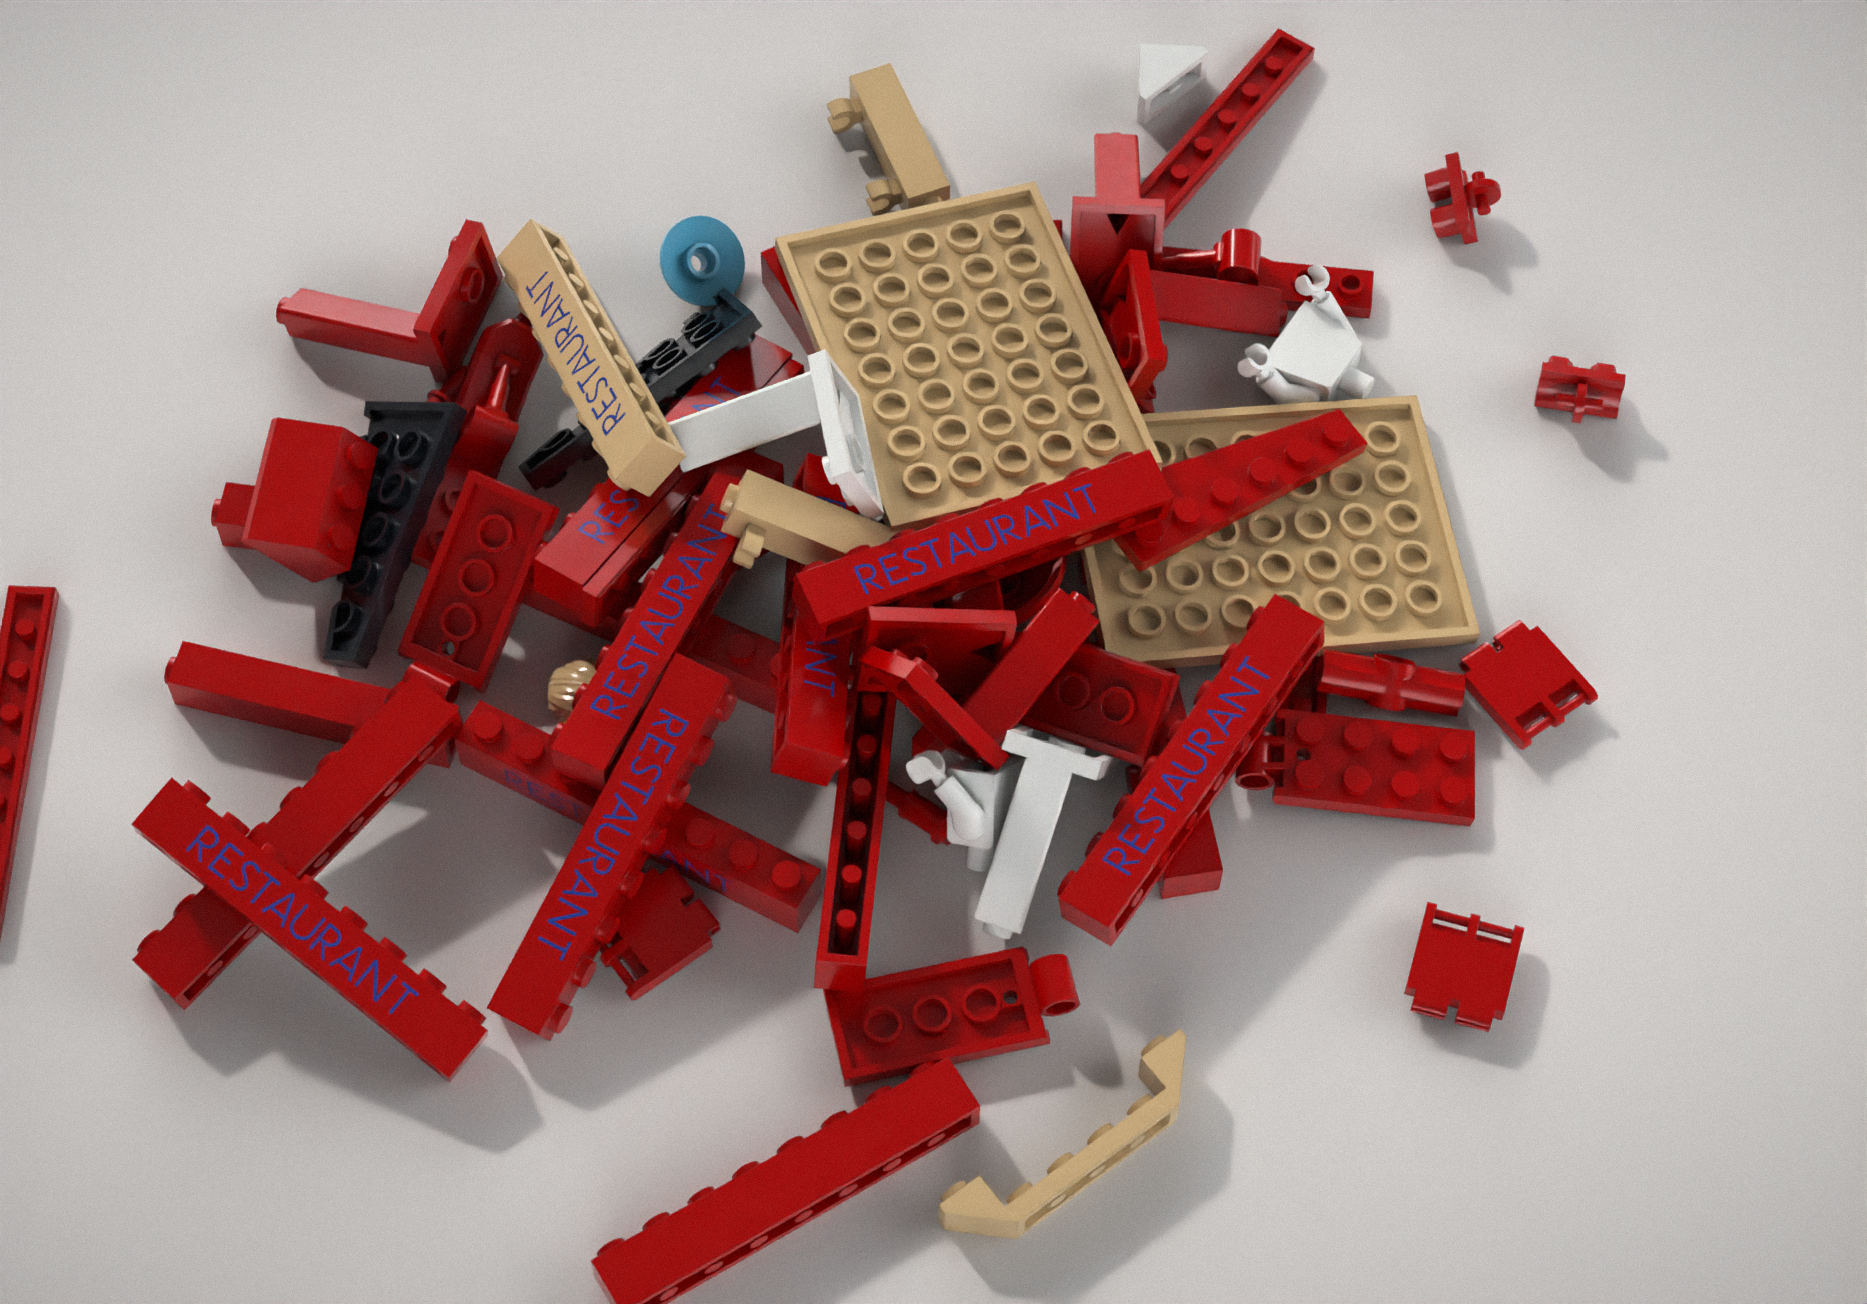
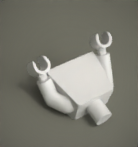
[1238,264,1375,405]
[906,750,1025,872]

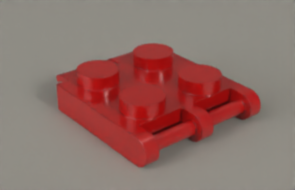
[1458,620,1598,750]
[599,866,721,1001]
[1404,902,1525,1032]

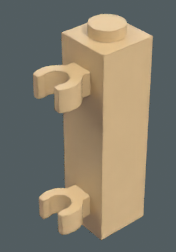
[827,63,950,216]
[720,469,900,569]

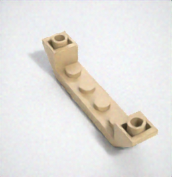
[938,1029,1187,1239]

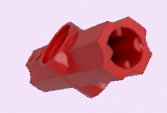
[1314,648,1466,717]

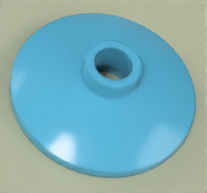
[660,216,745,306]

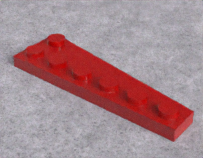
[1113,409,1367,573]

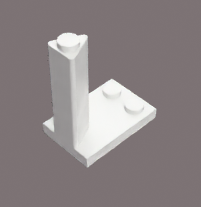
[668,350,884,519]
[974,726,1119,939]

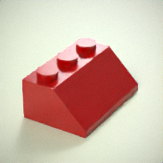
[241,417,378,583]

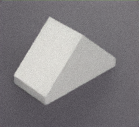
[1137,44,1209,126]

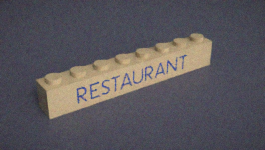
[497,218,686,497]

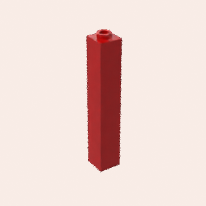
[164,641,463,769]

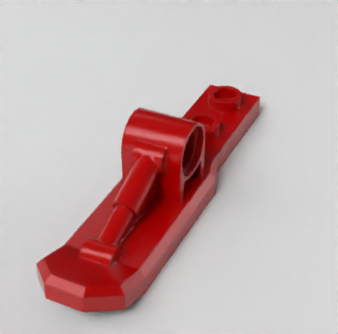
[1161,228,1374,319]
[411,318,544,570]

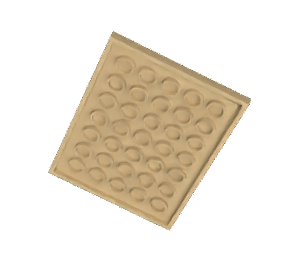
[775,181,1163,532]
[1080,395,1480,669]

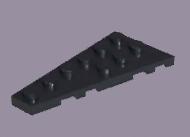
[518,287,762,492]
[323,401,467,669]

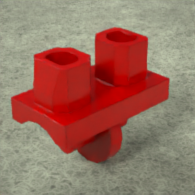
[1424,152,1501,245]
[1534,356,1626,424]

